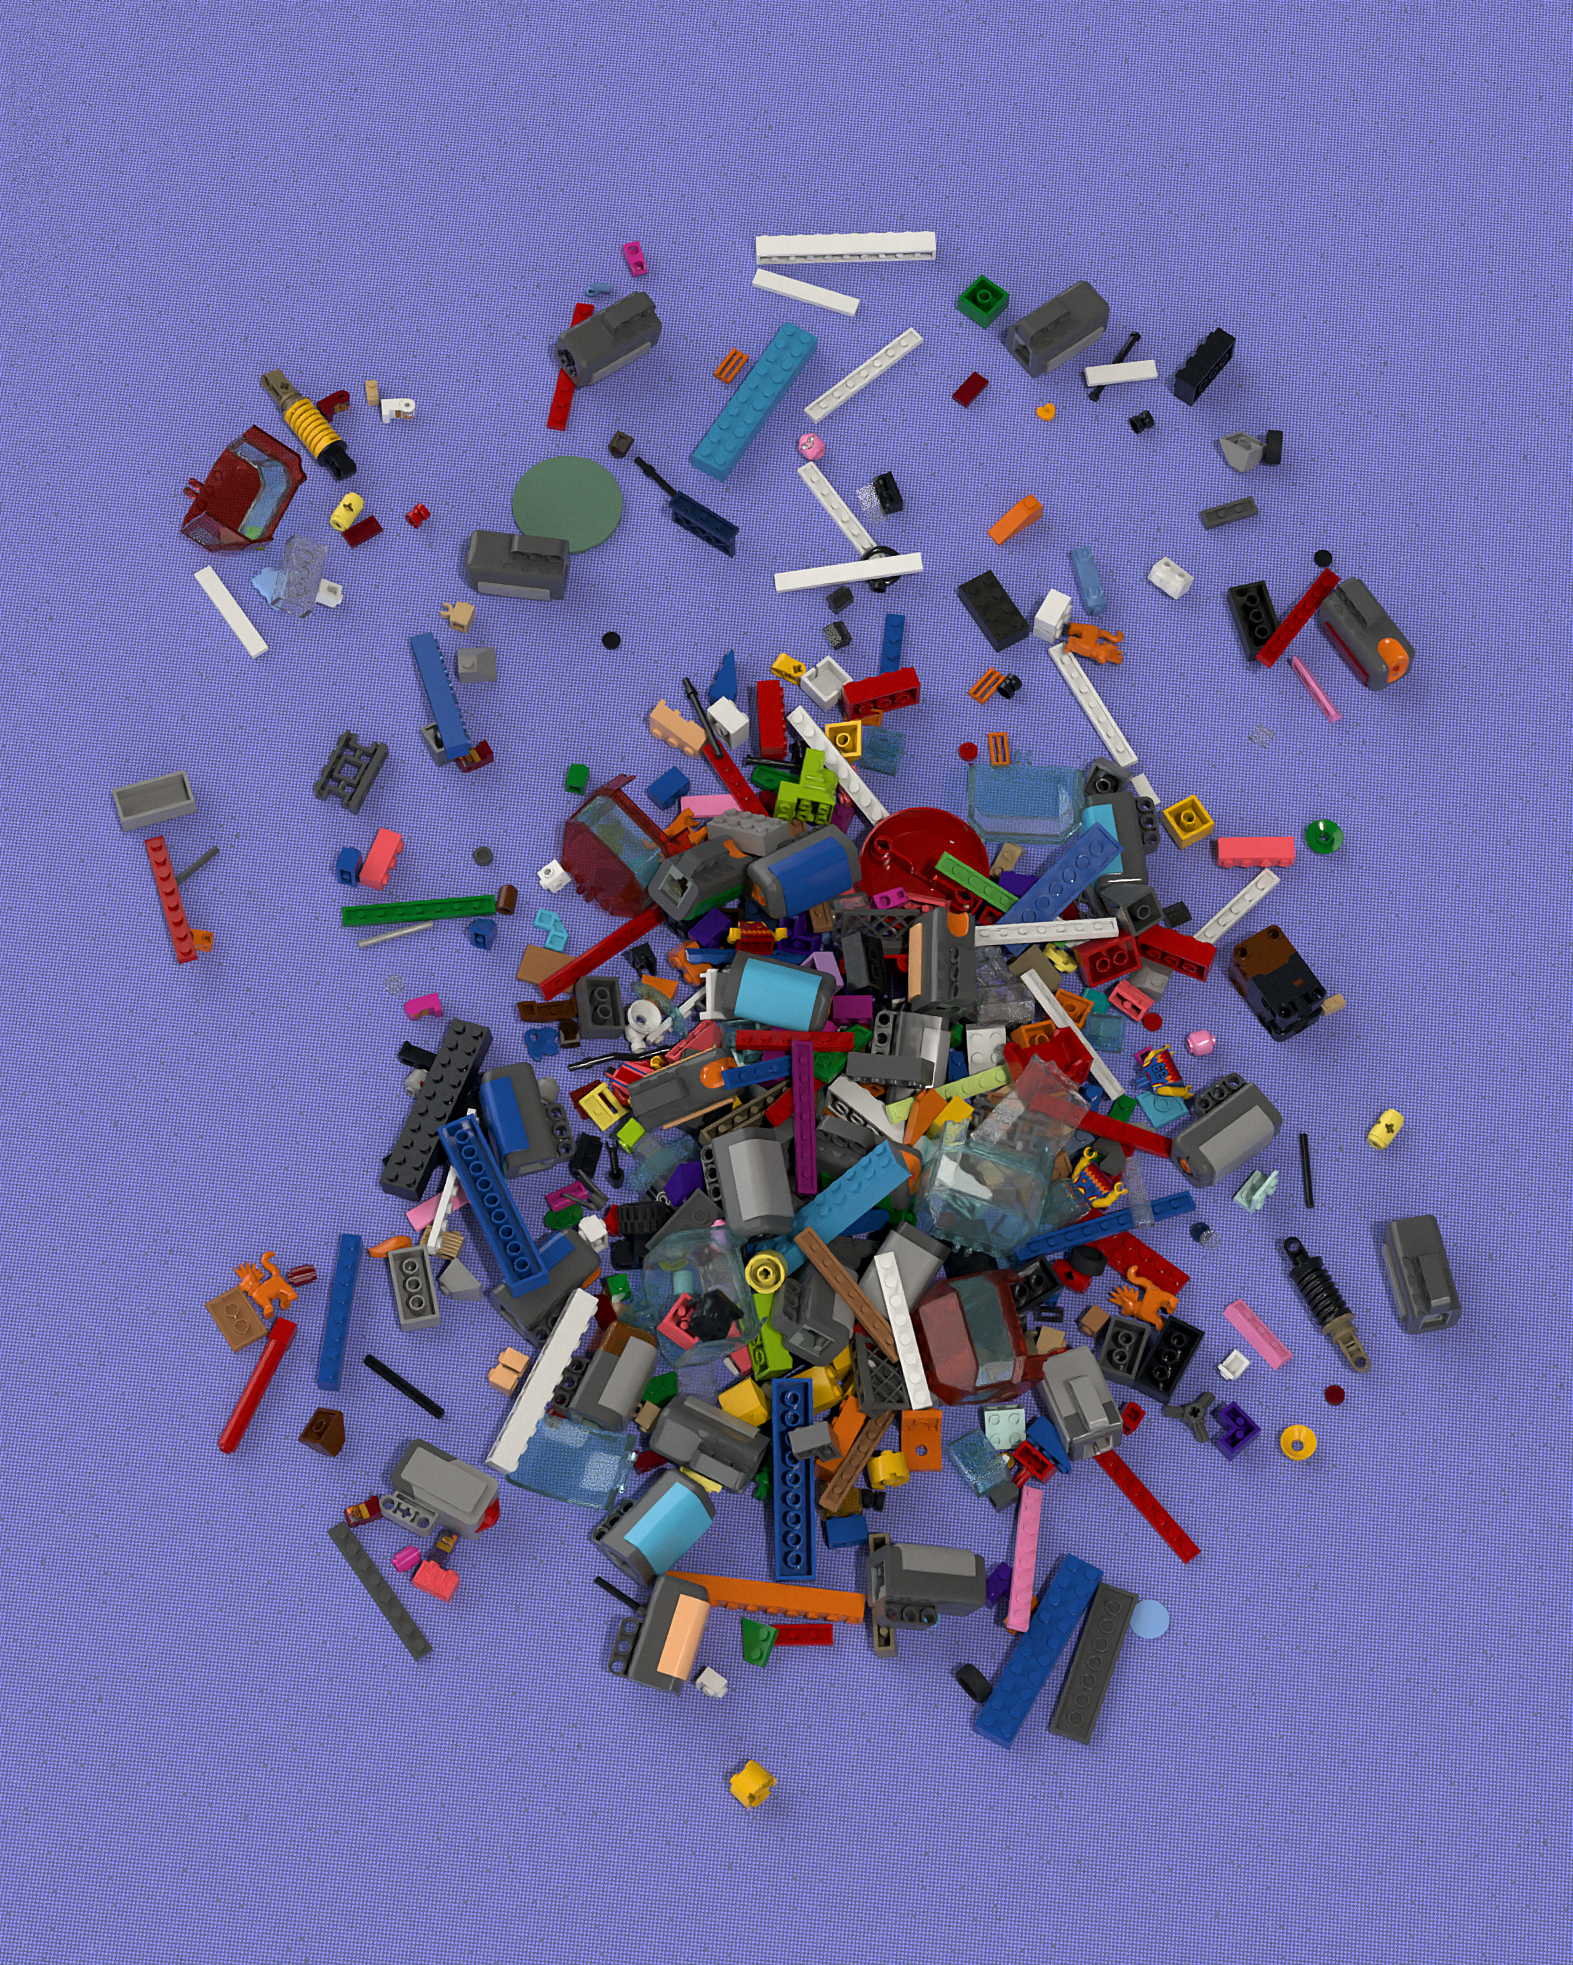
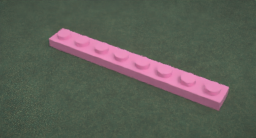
[1007,1486,1043,1632]

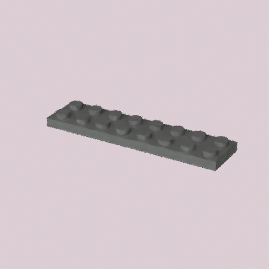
[1050,1582,1139,1745]

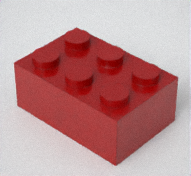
[1073,929,1142,989]

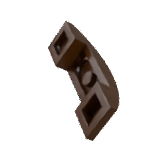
[516,996,579,1023]

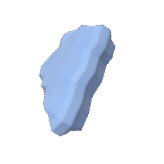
[251,567,289,611]

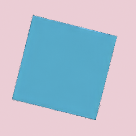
[1135,1089,1189,1130]

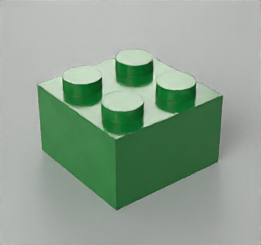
[958,274,1010,329]

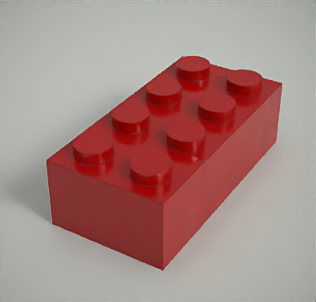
[841,666,921,722]
[756,680,787,760]
[1136,923,1217,983]

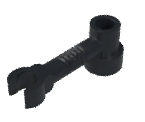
[606,1140,625,1189]

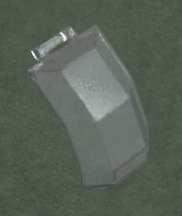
[970,1053,1091,1187]

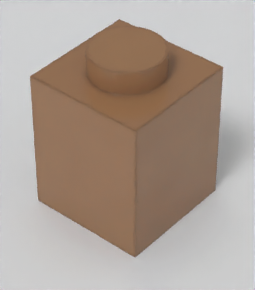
[1079,1304,1110,1340]

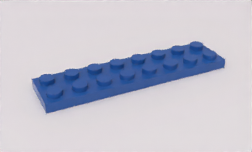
[994,821,1124,957]

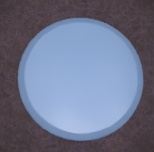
[1130,1600,1170,1639]

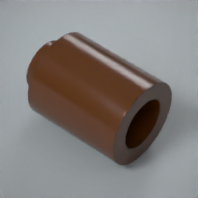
[496,884,518,915]

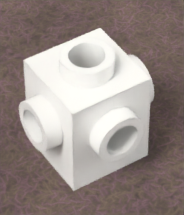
[537,859,572,894]

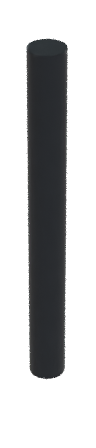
[1300,1133,1314,1208]

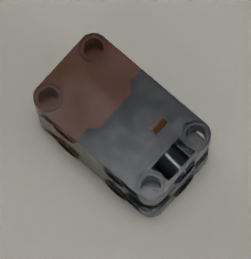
[1228,925,1326,1042]

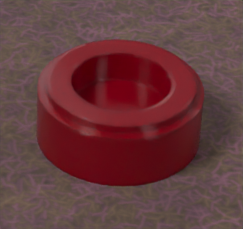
[1324,1385,1345,1406]

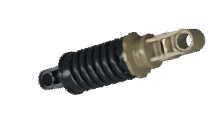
[1284,1236,1372,1374]

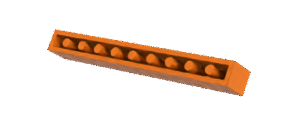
[665,1570,866,1625]

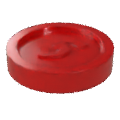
[1143,1013,1162,1032]

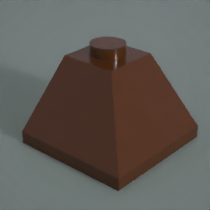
[298,1407,346,1457]

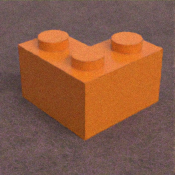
[666,941,713,986]

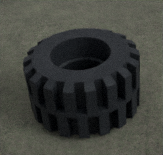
[617,1201,667,1234]

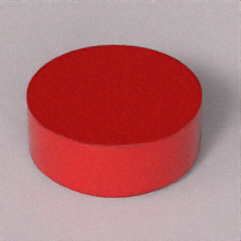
[959,742,978,762]

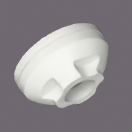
[628,1000,661,1034]

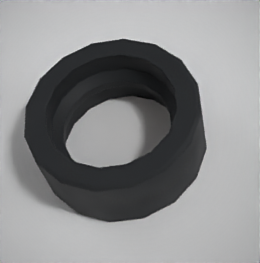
[1265,430,1283,465]
[1068,1245,1108,1276]
[955,1663,992,1703]

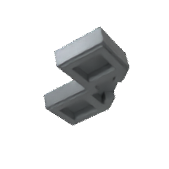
[1092,1137,1127,1177]

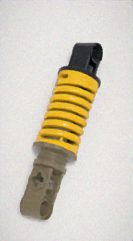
[261,369,357,480]

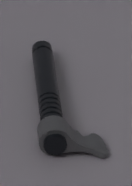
[594,1576,651,1618]

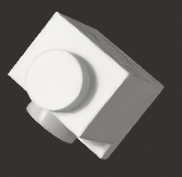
[312,578,343,608]
[696,1666,728,1699]

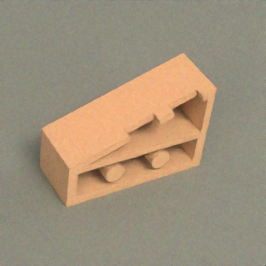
[650,699,710,759]

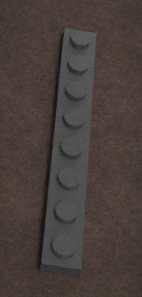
[327,1521,433,1662]

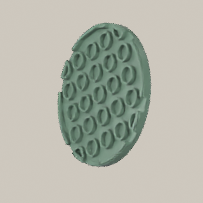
[512,456,623,555]

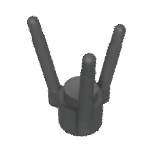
[563,1169,609,1211]

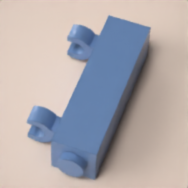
[1071,546,1107,616]

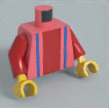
[606,1056,664,1107]

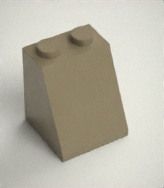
[995,944,1063,1005]

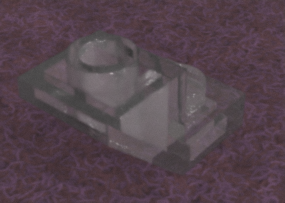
[856,483,888,527]

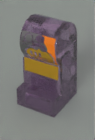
[427,1529,460,1570]

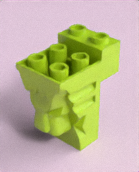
[773,748,839,825]

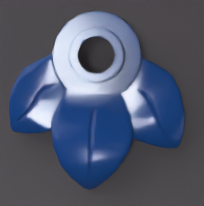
[524,1027,559,1062]

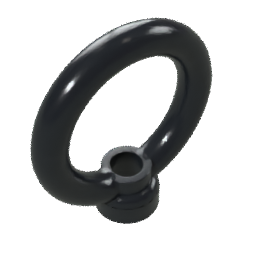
[860,546,901,593]

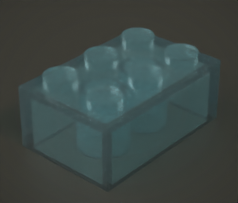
[1018,1178,1091,1237]
[944,1427,1012,1499]

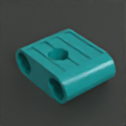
[1081,987,1111,1020]

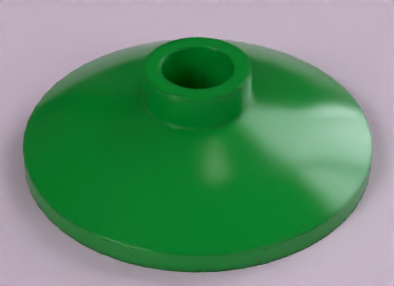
[1305,819,1343,854]
[545,1203,583,1229]

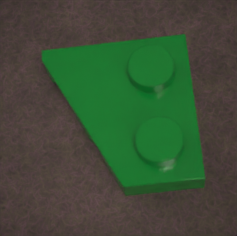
[642,1371,682,1408]
[742,1618,779,1668]

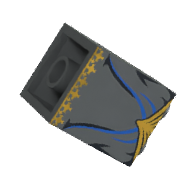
[1100,883,1166,938]

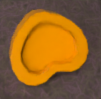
[1036,403,1055,421]

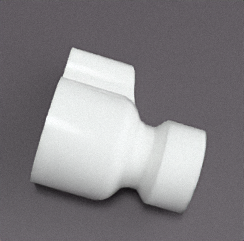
[624,1022,650,1054]

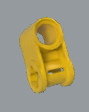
[770,653,806,685]

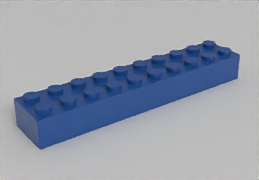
[437,1113,550,1298]
[771,1378,816,1582]
[973,1553,1104,1750]

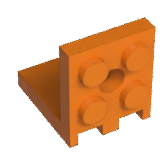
[900,1408,943,1472]

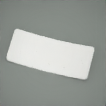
[1131,773,1161,805]

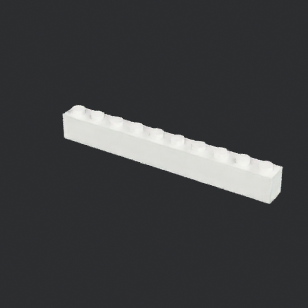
[756,231,936,265]
[485,1288,599,1475]

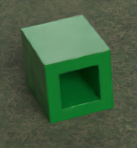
[565,763,590,796]
[606,1273,631,1304]

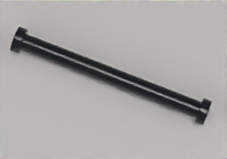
[1088,331,1141,402]
[746,754,828,770]

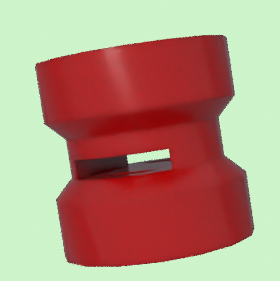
[405,503,431,529]

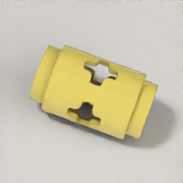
[329,492,364,532]
[1367,1108,1404,1151]

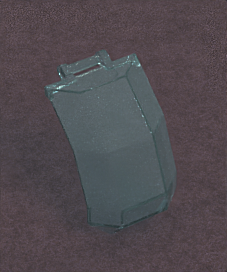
[505,1413,638,1512]

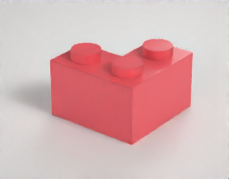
[656,1292,700,1352]

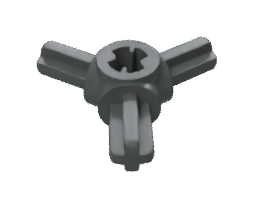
[1164,1391,1216,1443]

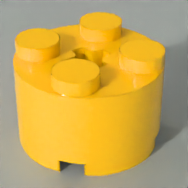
[866,1450,910,1490]
[730,1759,777,1809]

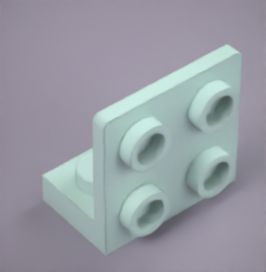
[1233,1170,1279,1214]
[982,1403,1026,1450]

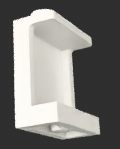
[700,969,743,1021]

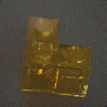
[820,1482,863,1521]

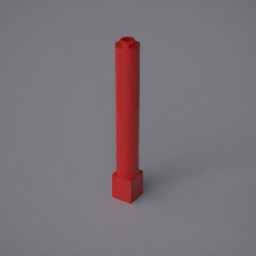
[217,1317,298,1454]

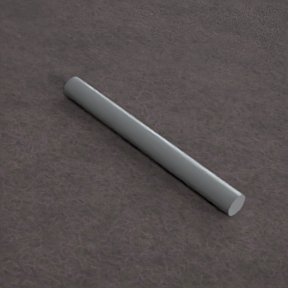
[358,920,433,948]

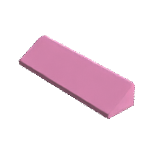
[1291,656,1342,723]
[681,794,756,819]
[406,1182,468,1232]
[1223,1299,1293,1370]

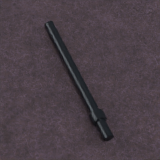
[634,456,677,498]
[682,677,724,759]

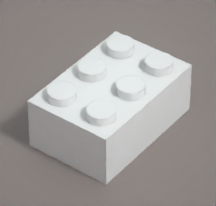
[966,1022,1009,1084]

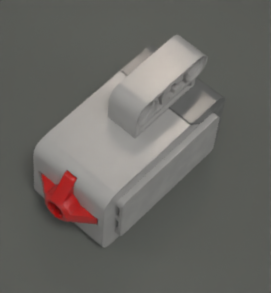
[1036,1344,1123,1462]
[379,1439,500,1541]

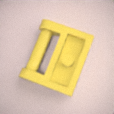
[578,1082,629,1133]
[679,1466,722,1493]

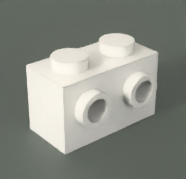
[1148,557,1194,599]
[578,1214,608,1253]

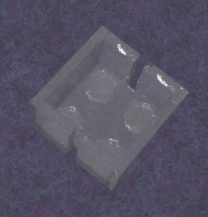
[676,1360,718,1406]

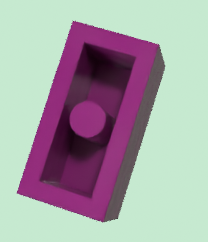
[833,995,873,1026]

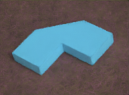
[533,908,569,953]

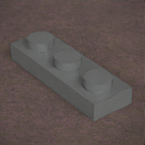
[1200,496,1259,530]

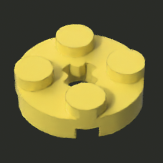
[1042,942,1078,974]

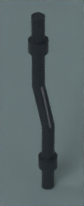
[568,1043,678,1072]

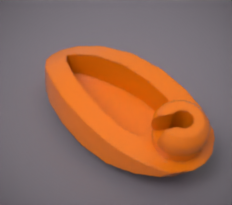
[368,1235,412,1258]

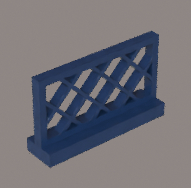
[668,491,739,558]

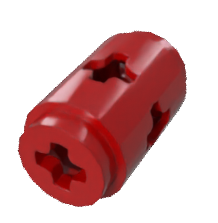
[1052,1258,1093,1294]

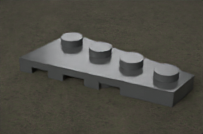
[645,1188,725,1260]

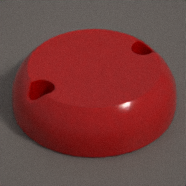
[858,807,990,936]

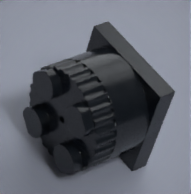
[688,1288,744,1345]

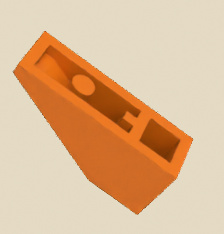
[987,494,1043,546]
[902,1088,948,1147]

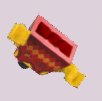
[727,918,788,955]

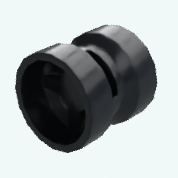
[1129,410,1155,434]
[997,673,1023,700]
[792,740,811,763]
[863,1489,886,1512]

